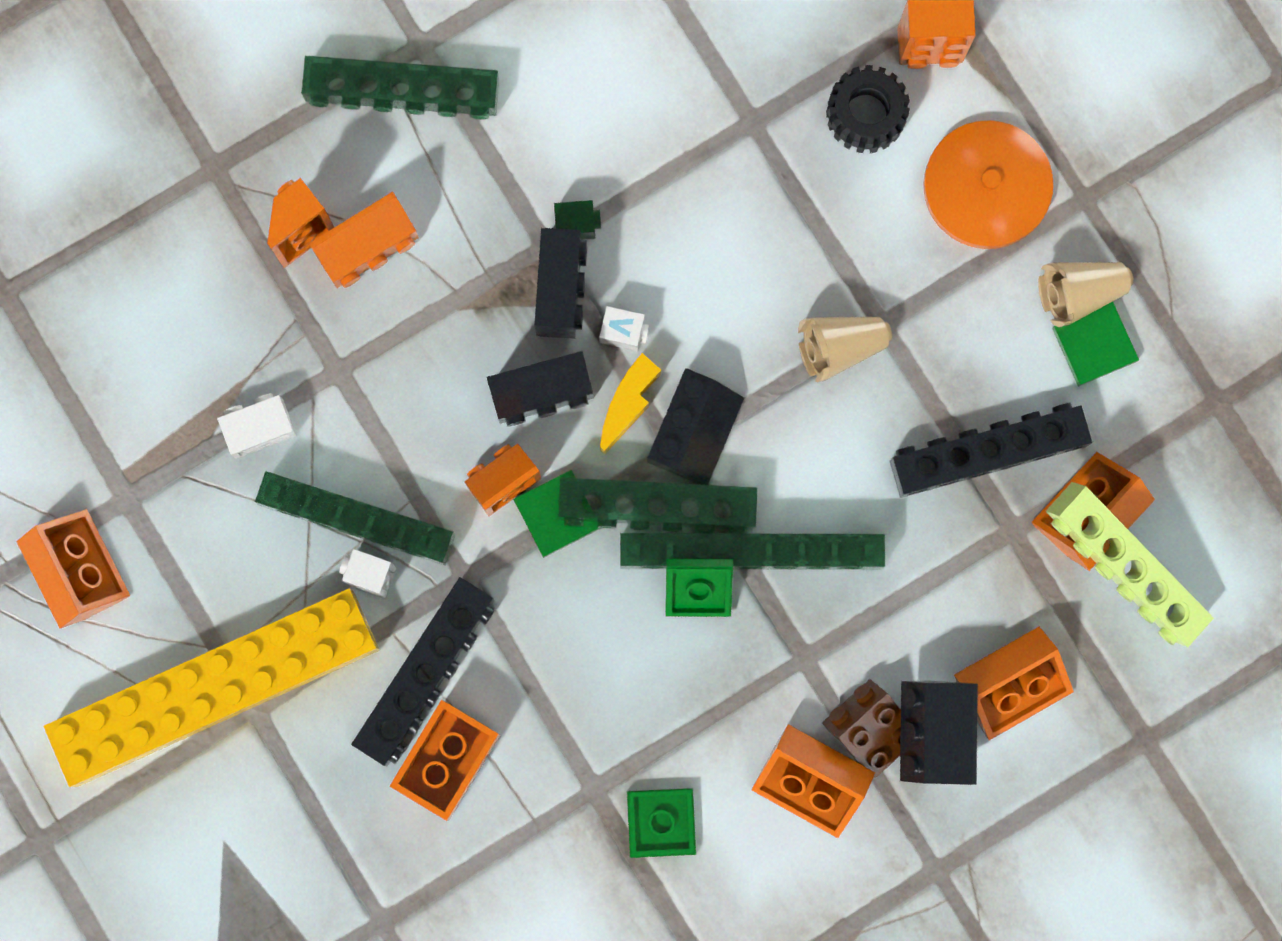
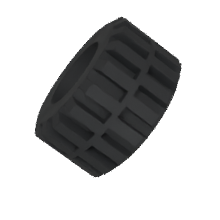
[826,65,910,153]

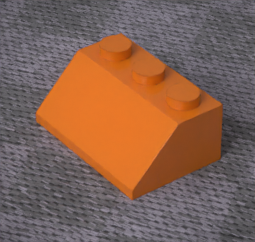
[267,178,334,268]
[309,191,419,288]
[1032,452,1155,571]
[16,509,130,629]
[954,626,1074,740]
[751,724,875,838]

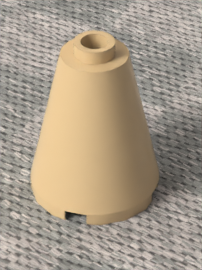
[1038,262,1133,327]
[798,317,892,382]

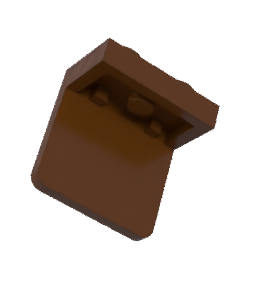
[822,679,901,778]

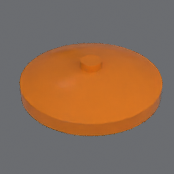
[923,120,1053,249]

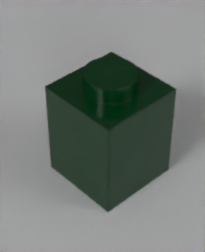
[554,200,601,240]

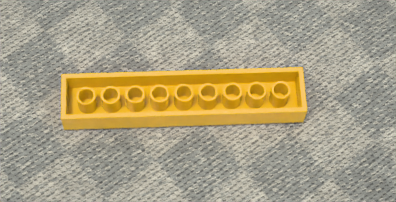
[43,588,380,787]

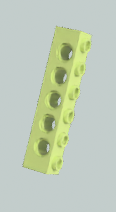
[1046,482,1214,647]

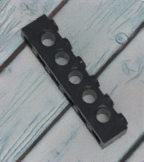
[890,403,1093,498]
[351,577,496,767]

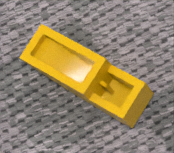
[600,353,661,454]

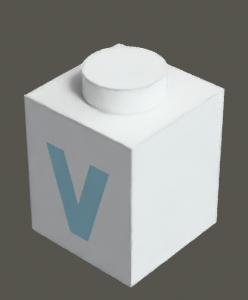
[599,306,650,351]

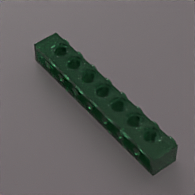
[620,533,885,570]

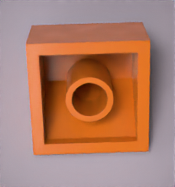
[464,443,542,516]

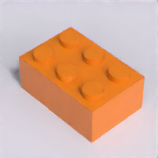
[897,0,976,69]
[389,700,500,821]

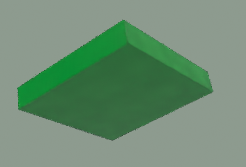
[1052,302,1139,387]
[513,470,601,558]
[665,559,733,617]
[627,788,696,858]

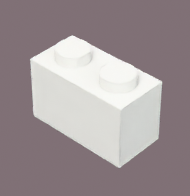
[217,393,297,459]
[339,549,397,598]

